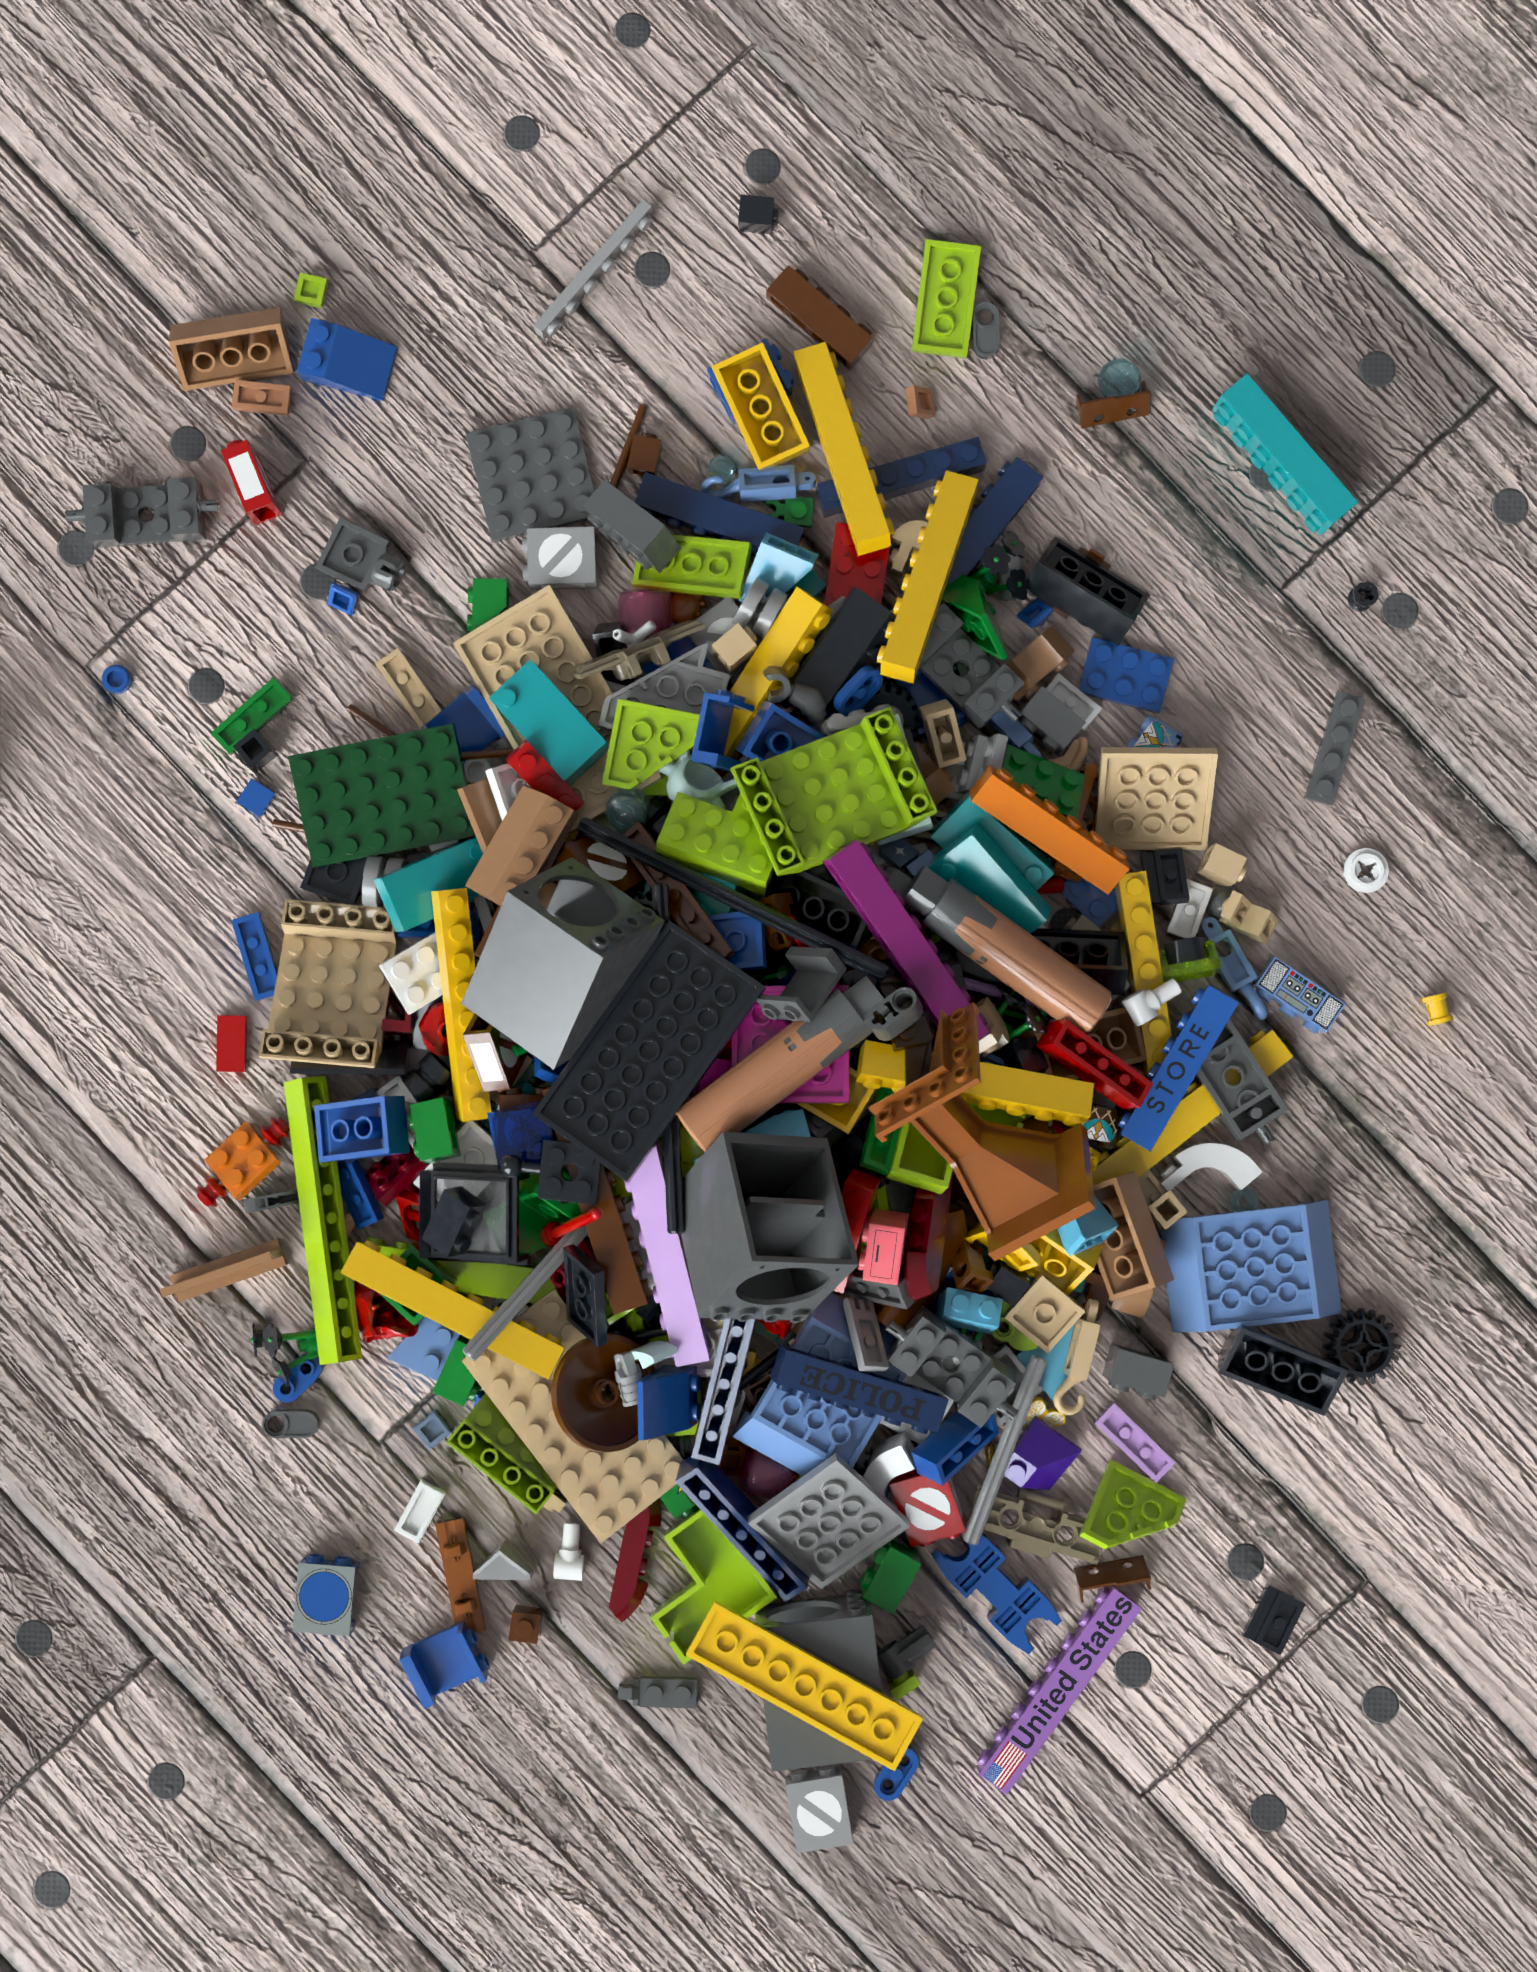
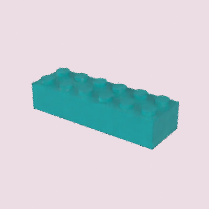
[1212,373,1358,536]

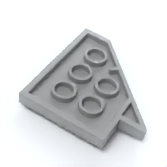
[597,643,730,754]

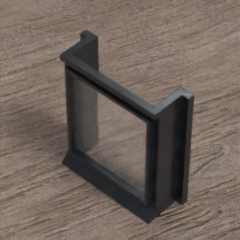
[419,1162,530,1265]

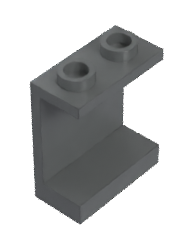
[757,946,847,1022]

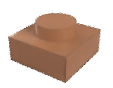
[906,386,936,419]

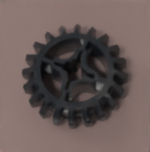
[1322,1308,1401,1385]

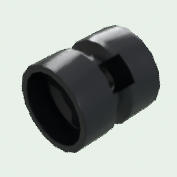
[402,1051,452,1102]

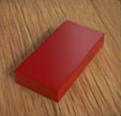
[216,1015,247,1072]

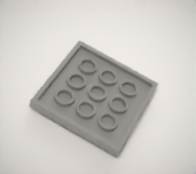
[748,1453,910,1588]

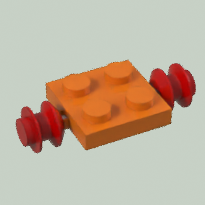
[197,1117,291,1207]

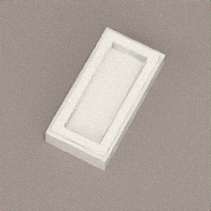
[394,1479,447,1544]

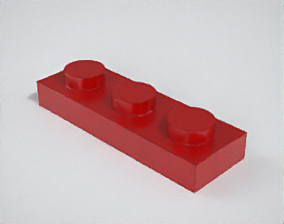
[505,740,585,811]

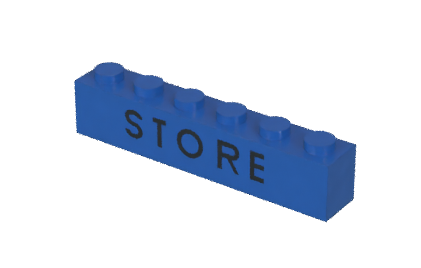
[1118,985,1239,1152]

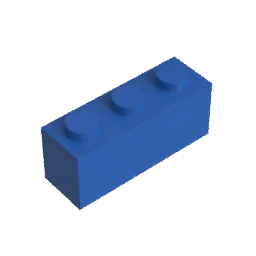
[911,1410,999,1486]

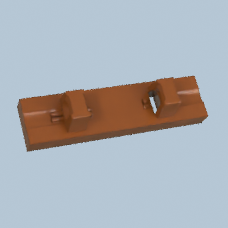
[435,1517,486,1633]

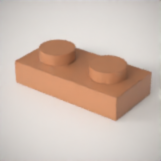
[231,380,292,416]

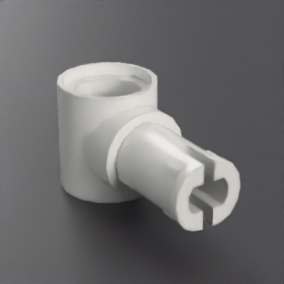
[1122,979,1181,1026]
[553,1522,584,1581]

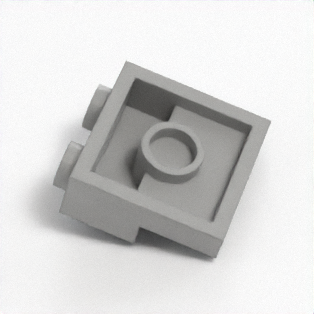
[957,734,1008,795]

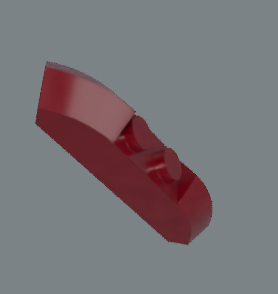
[904,1178,953,1301]
[609,1498,662,1622]

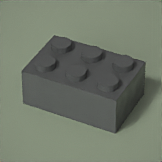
[583,480,681,574]

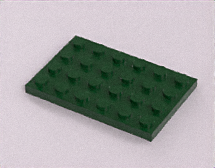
[288,723,476,867]

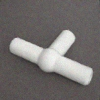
[613,620,656,648]

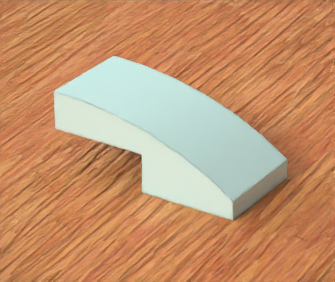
[629,1341,679,1369]

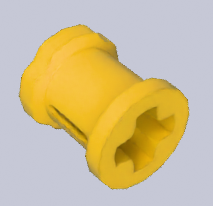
[1422,992,1454,1026]

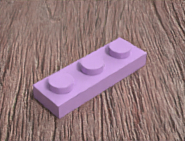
[1094,1402,1176,1483]

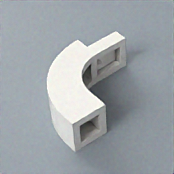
[1159,1142,1262,1191]
[863,1431,915,1509]

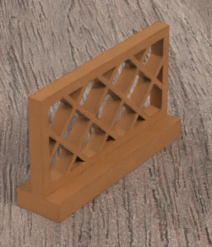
[160,1238,288,1302]

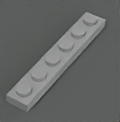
[533,199,653,340]

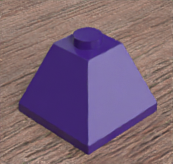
[1004,1416,1082,1490]

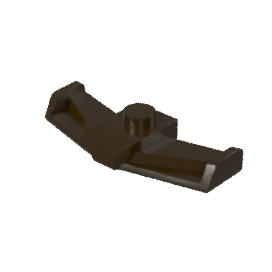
[875,976,935,1086]

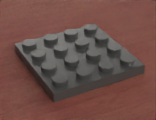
[465,407,594,543]

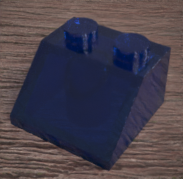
[487,1101,554,1169]

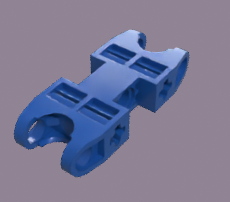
[931,1524,1062,1654]

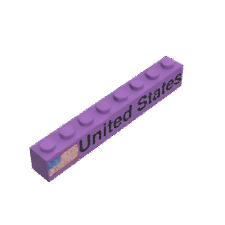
[977,1585,1142,1795]

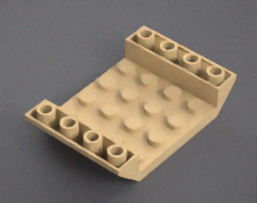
[259,899,398,1068]

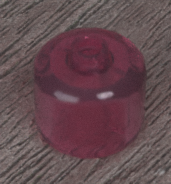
[618,590,672,641]
[739,1446,798,1500]

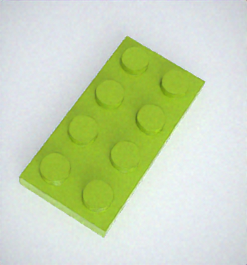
[911,239,981,359]
[632,535,752,599]

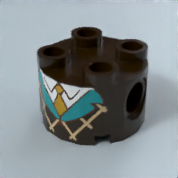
[1063,1104,1125,1149]

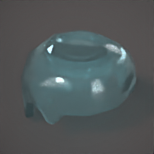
[1098,359,1142,397]
[605,787,650,833]

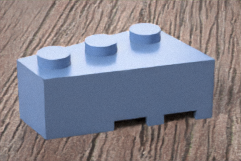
[387,1292,468,1381]

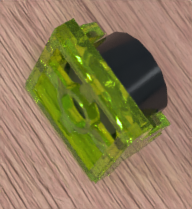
[1159,937,1221,983]

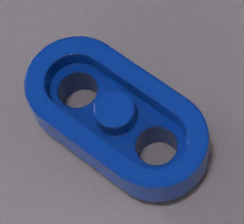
[834,665,883,717]
[273,1353,323,1403]
[874,1746,919,1801]

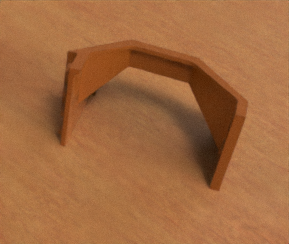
[868,1002,1096,1261]

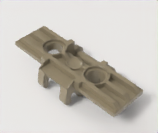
[571,620,706,681]
[966,1485,1102,1565]

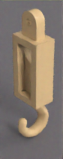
[1053,1299,1101,1415]

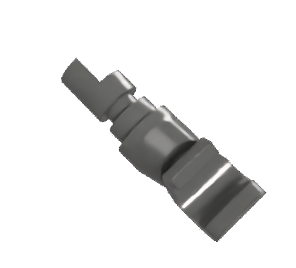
[763,666,829,734]

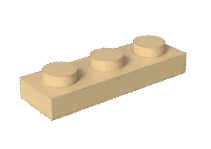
[375,648,441,729]

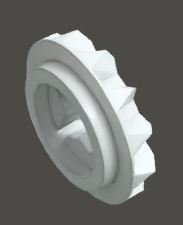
[1343,848,1389,893]

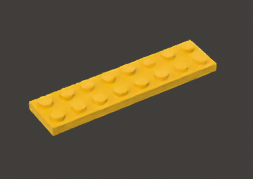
[686,1600,923,1771]

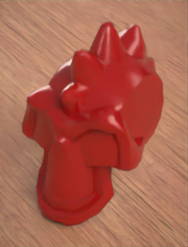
[354,1281,419,1343]

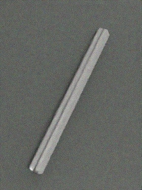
[463,1226,588,1361]
[963,1355,1046,1545]

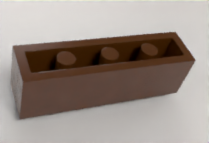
[766,265,873,370]

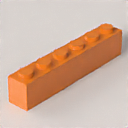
[969,765,1130,894]

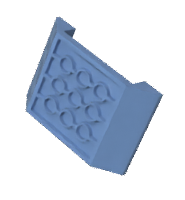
[1160,1200,1342,1332]
[731,1293,907,1476]

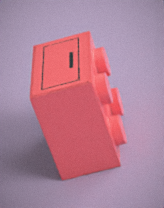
[858,1208,909,1285]

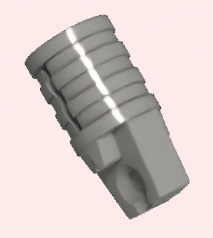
[614,1351,642,1407]

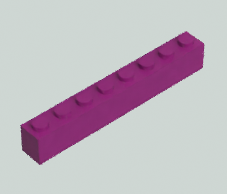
[823,840,990,1041]

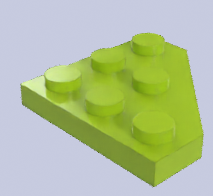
[602,699,700,790]
[1079,1459,1187,1549]

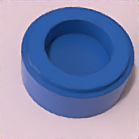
[102,665,132,694]

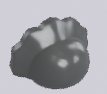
[1206,886,1232,921]

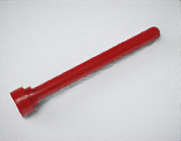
[540,1207,603,1246]

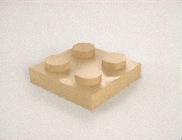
[1003,1273,1085,1354]

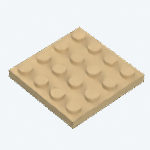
[1095,747,1218,850]

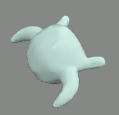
[658,750,738,809]

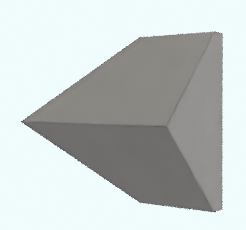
[473,1541,533,1580]

